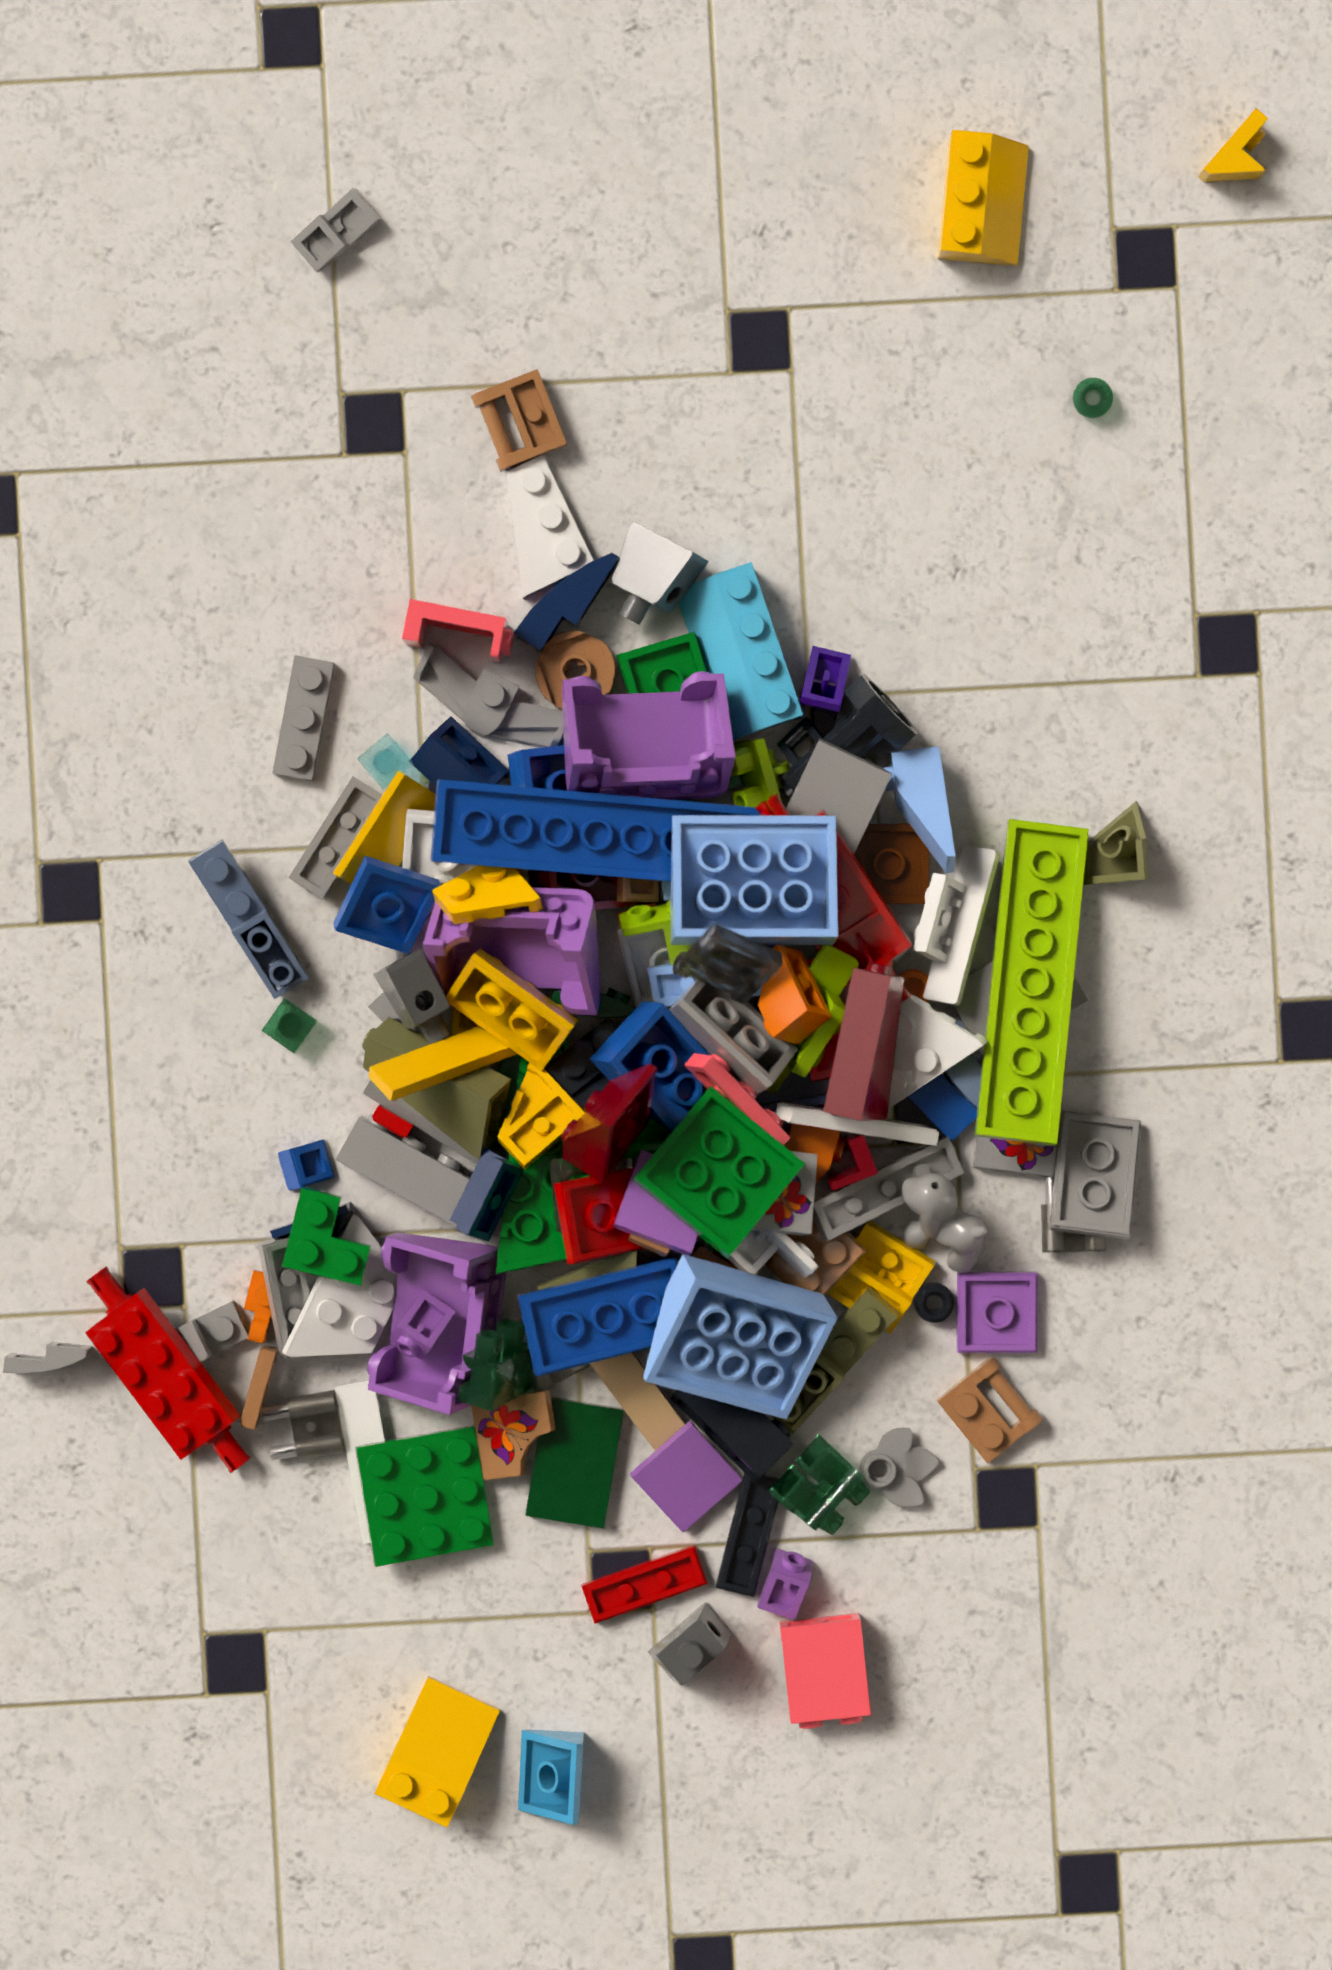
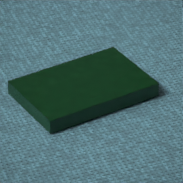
[525,1397,624,1529]

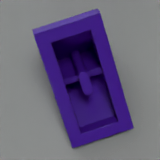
[799,646,851,716]

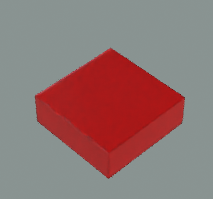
[372,1105,415,1138]

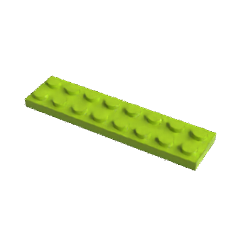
[975,819,1089,1146]

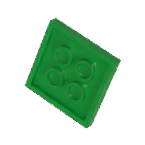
[632,1086,805,1259]
[355,1425,494,1567]

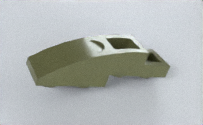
[770,1287,900,1434]

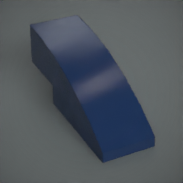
[514,553,619,653]

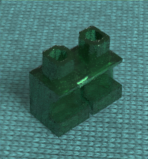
[457,1319,533,1411]
[769,1434,870,1535]

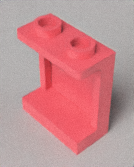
[402,599,514,664]
[779,1613,871,1729]

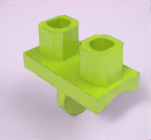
[731,738,790,811]

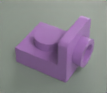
[390,1289,456,1360]
[757,1549,813,1620]

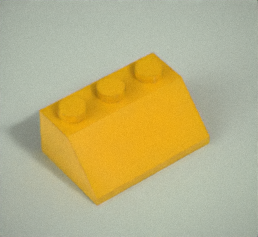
[938,130,1029,266]
[333,770,436,884]
[446,949,579,1071]

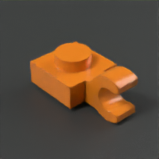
[244,1270,272,1343]

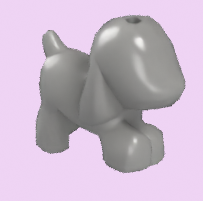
[902,1173,988,1273]

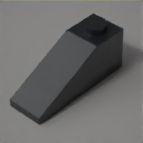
[670,1390,794,1484]

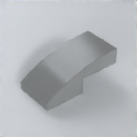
[291,188,382,272]
[3,1342,92,1374]

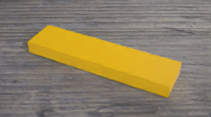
[369,1026,517,1102]

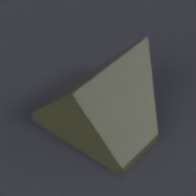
[1083,801,1150,885]

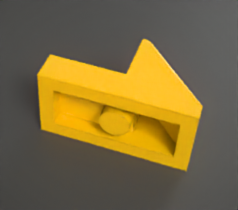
[1198,108,1268,182]

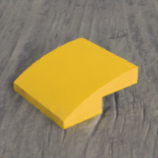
[827,1220,936,1334]

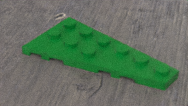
[495,1037,590,1275]

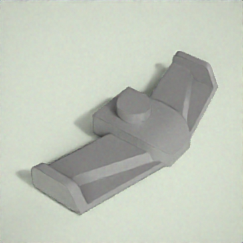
[413,641,564,747]

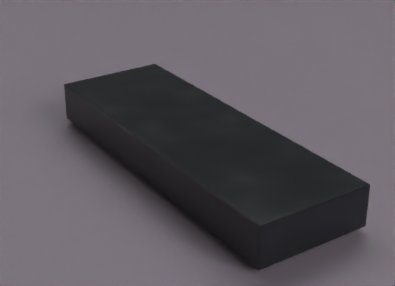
[715,1473,784,1597]

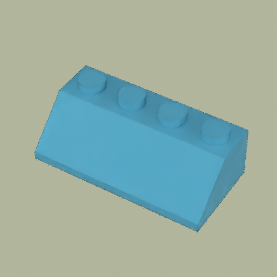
[679,562,803,741]

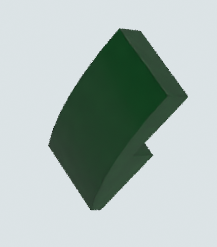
[551,988,635,1018]

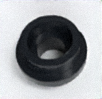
[914,1282,954,1323]

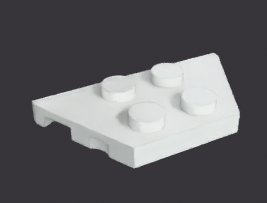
[888,995,988,1109]
[282,1212,398,1357]

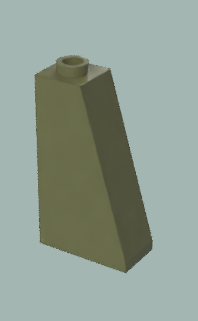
[362,1017,511,1159]

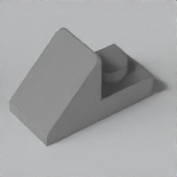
[175,1300,249,1362]

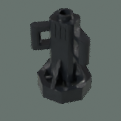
[777,674,918,799]

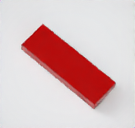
[581,1545,708,1624]

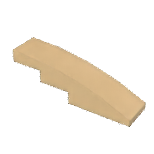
[590,1352,686,1451]

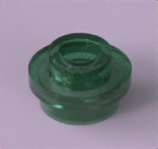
[1072,378,1113,418]

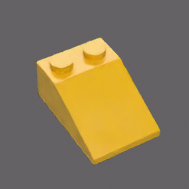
[374,1676,500,1828]

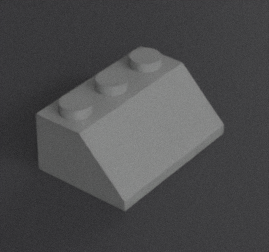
[669,966,798,1095]

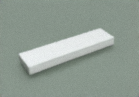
[776,1102,939,1146]
[334,1380,386,1544]

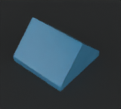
[518,1729,584,1825]

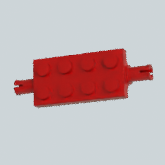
[755,793,912,1003]
[85,1266,251,1474]

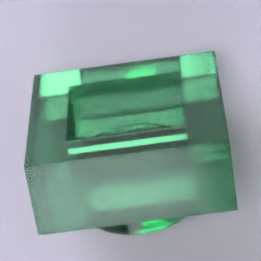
[261,998,318,1054]

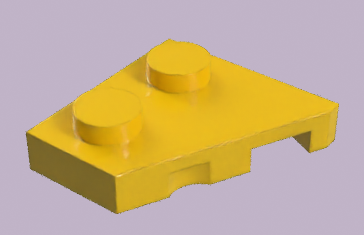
[432,865,543,925]
[498,1062,585,1170]

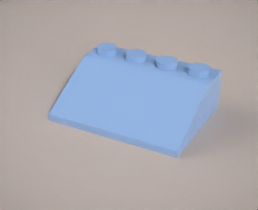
[671,816,838,945]
[643,1254,837,1419]

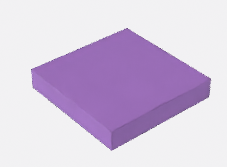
[613,1150,698,1256]
[957,1272,1038,1353]
[630,1421,743,1533]

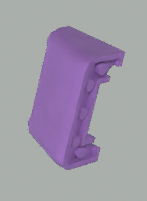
[561,671,735,800]
[423,887,601,1015]
[367,1233,506,1415]

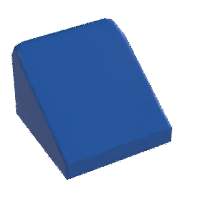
[278,1139,335,1190]

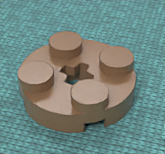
[535,631,616,711]

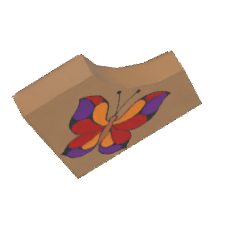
[471,1390,556,1480]

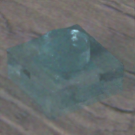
[357,733,414,790]

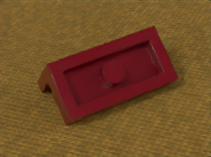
[826,1133,878,1191]

